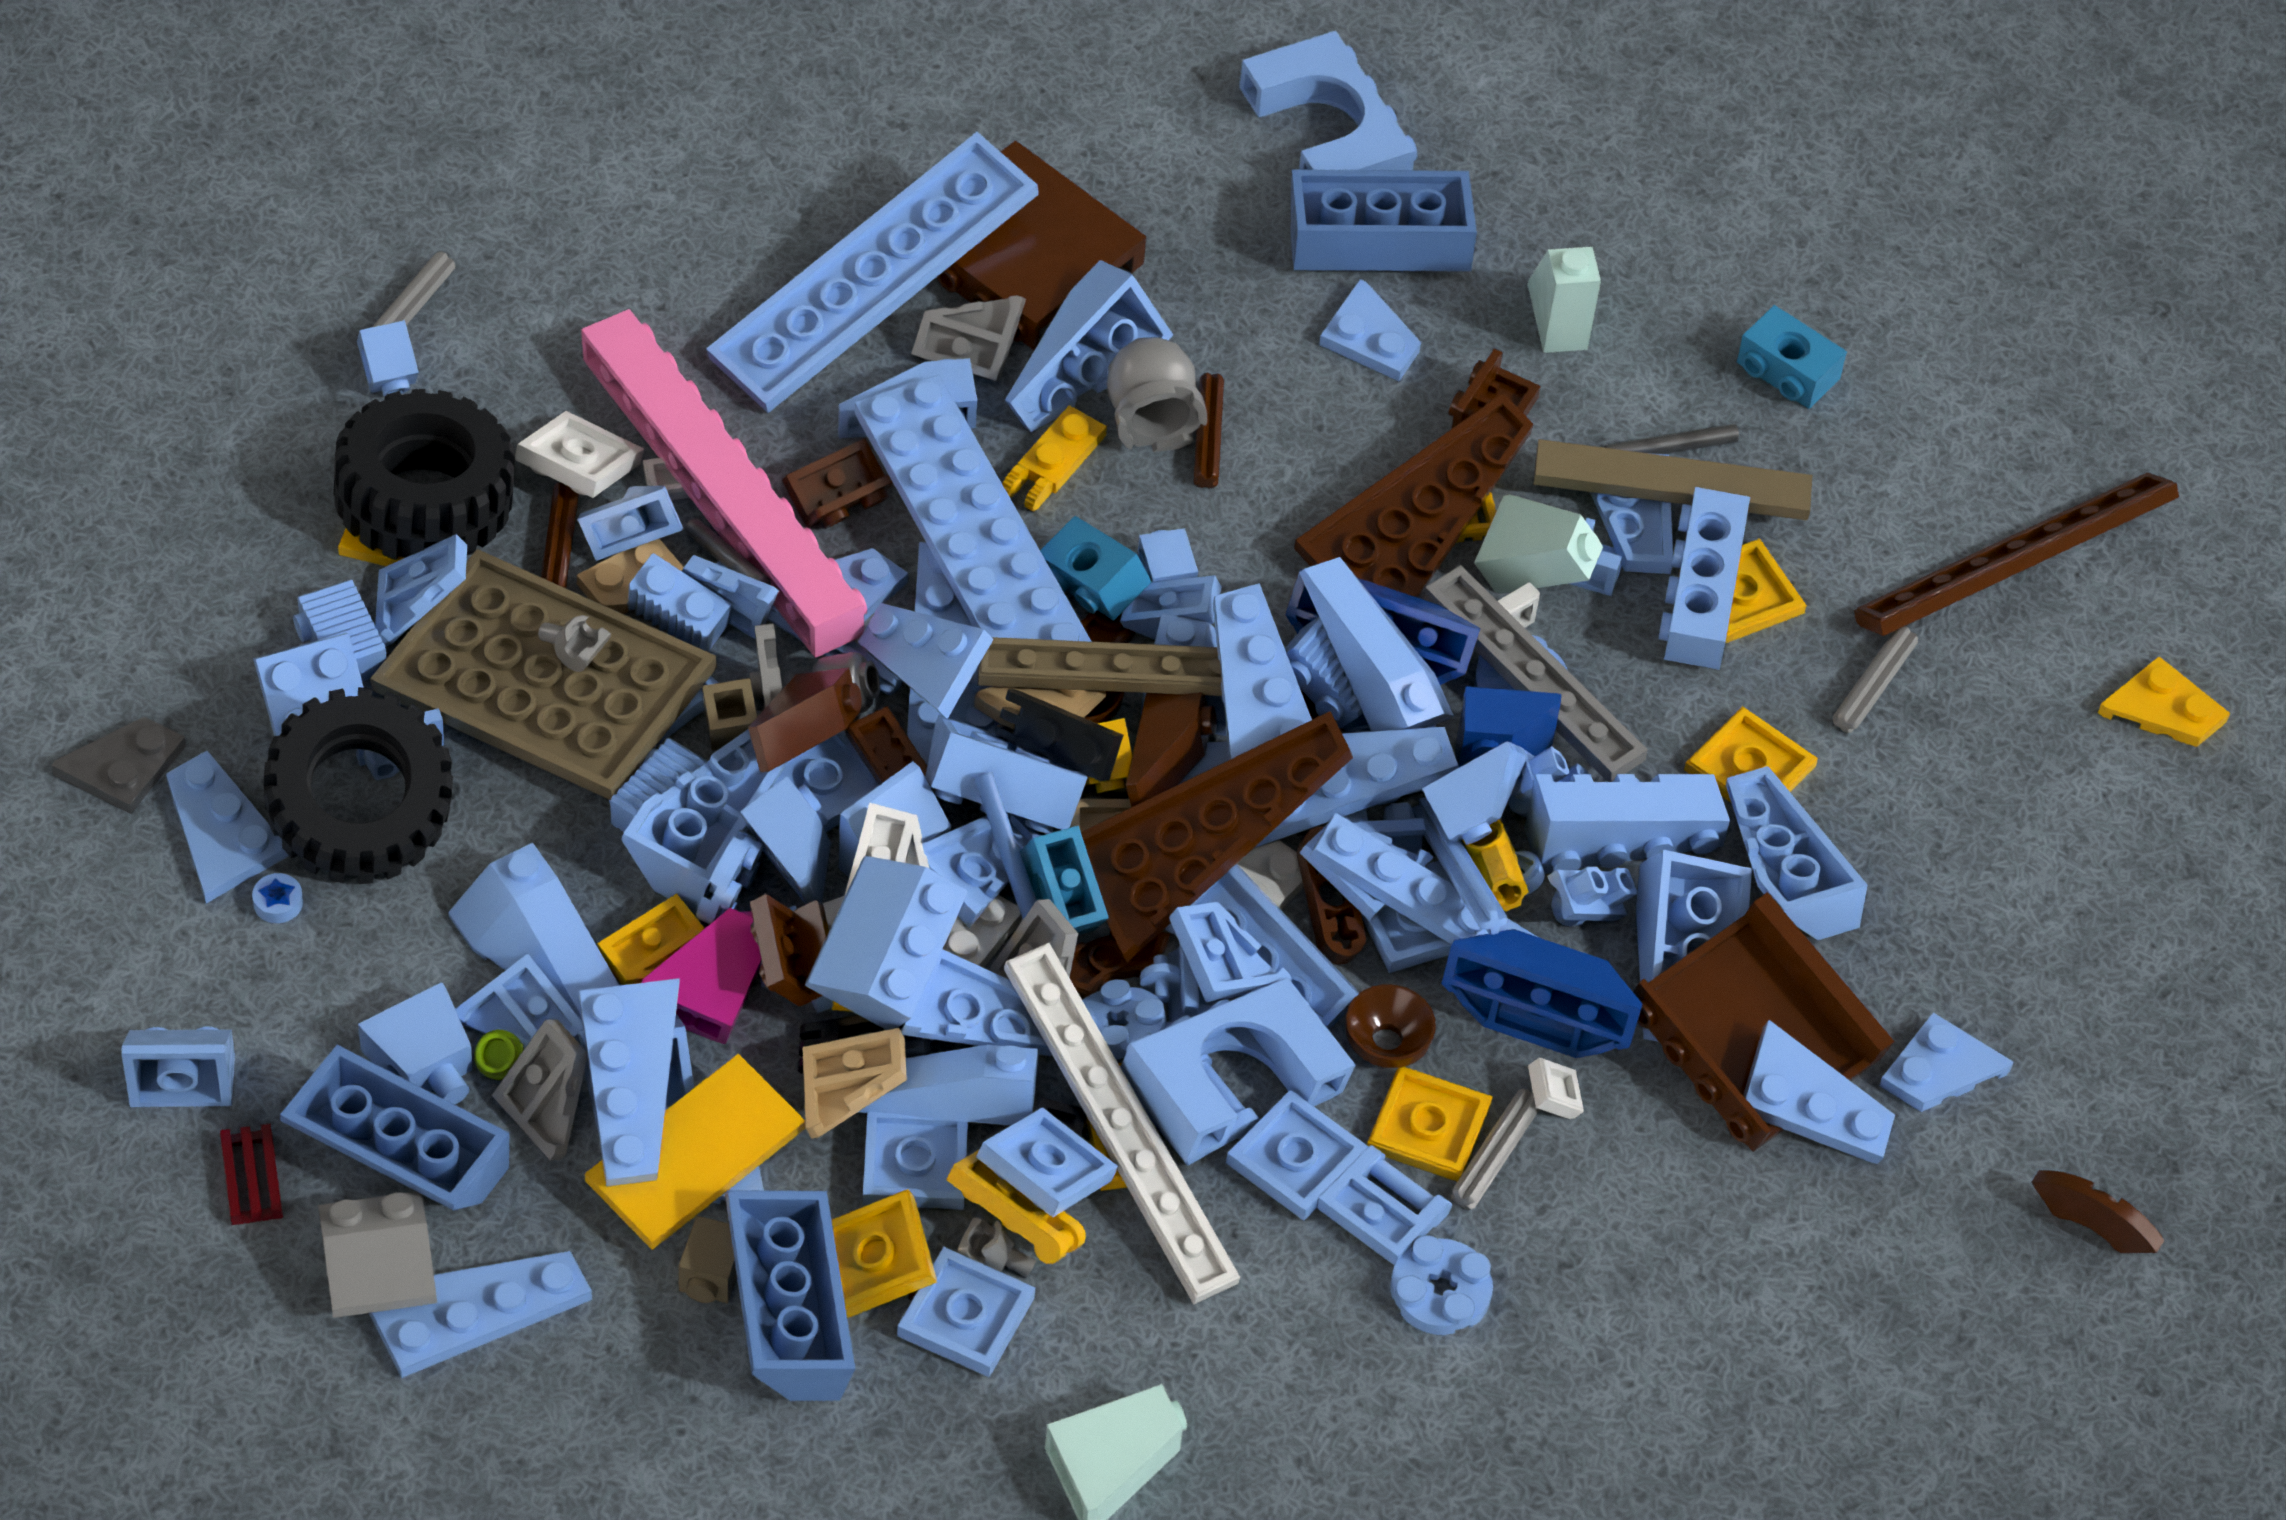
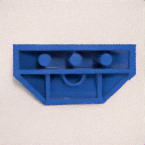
[1285,569,1481,685]
[1441,929,1643,1058]

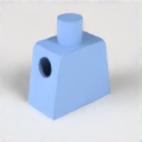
[358,982,473,1105]

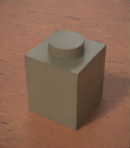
[702,678,757,751]
[678,1215,737,1303]

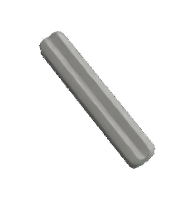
[371,251,455,328]
[1833,626,1918,733]
[1451,1088,1540,1210]

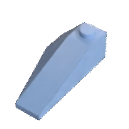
[1005,260,1173,433]
[1299,557,1454,732]
[621,730,788,914]
[1726,766,1868,940]
[448,843,619,1021]
[1636,849,1752,1042]
[859,1045,1039,1126]

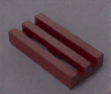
[220,1123,283,1225]

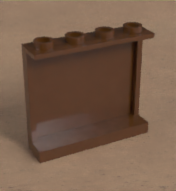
[937,140,1147,350]
[1633,892,1895,1152]

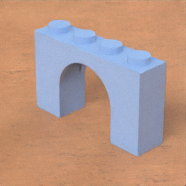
[1239,30,1417,170]
[1121,977,1355,1163]

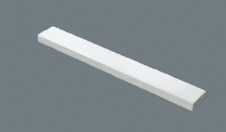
[1004,943,1240,1304]

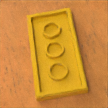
[585,1053,806,1250]

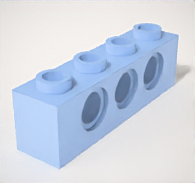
[1658,487,1750,670]

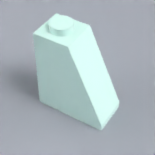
[1528,247,1601,353]
[1474,495,1603,594]
[1045,1384,1187,1520]

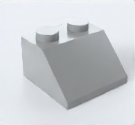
[318,1191,437,1318]

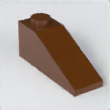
[748,667,862,773]
[1126,692,1217,807]

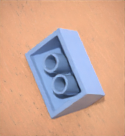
[925,715,1088,834]
[805,856,969,1030]

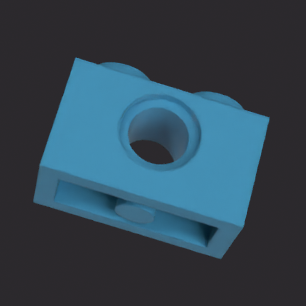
[1737,305,1847,409]
[1040,516,1152,621]
[1020,826,1109,935]

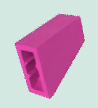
[641,908,762,1045]

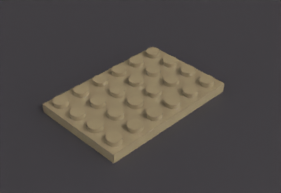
[370,549,717,800]

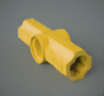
[1462,818,1529,912]

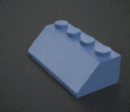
[1291,169,1477,271]
[280,1045,509,1211]
[725,1190,855,1401]

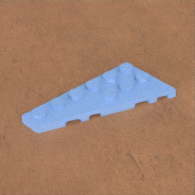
[1178,727,1459,848]

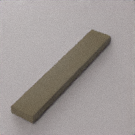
[1533,439,1812,520]
[978,637,1222,696]

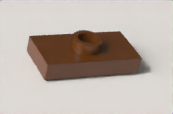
[845,706,931,787]

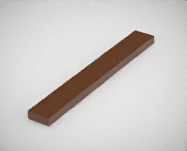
[1854,472,2179,636]

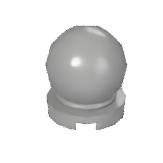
[1107,337,1207,452]

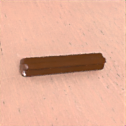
[1194,372,1224,489]
[541,482,579,588]

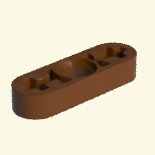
[1297,826,1366,965]

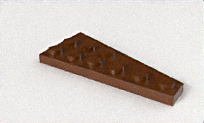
[1294,393,1534,598]
[1081,711,1353,962]

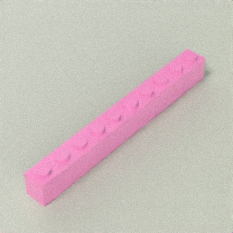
[581,309,867,658]

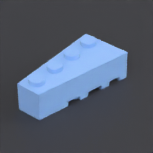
[1524,774,1730,874]

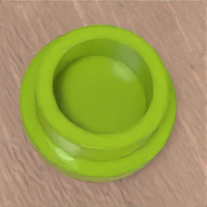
[474,1030,524,1080]

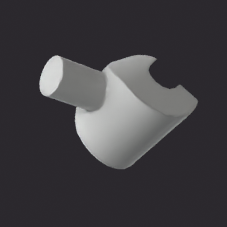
[538,615,611,672]
[957,1217,1036,1278]

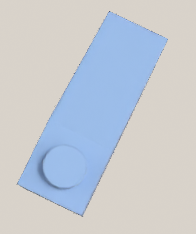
[838,358,977,439]

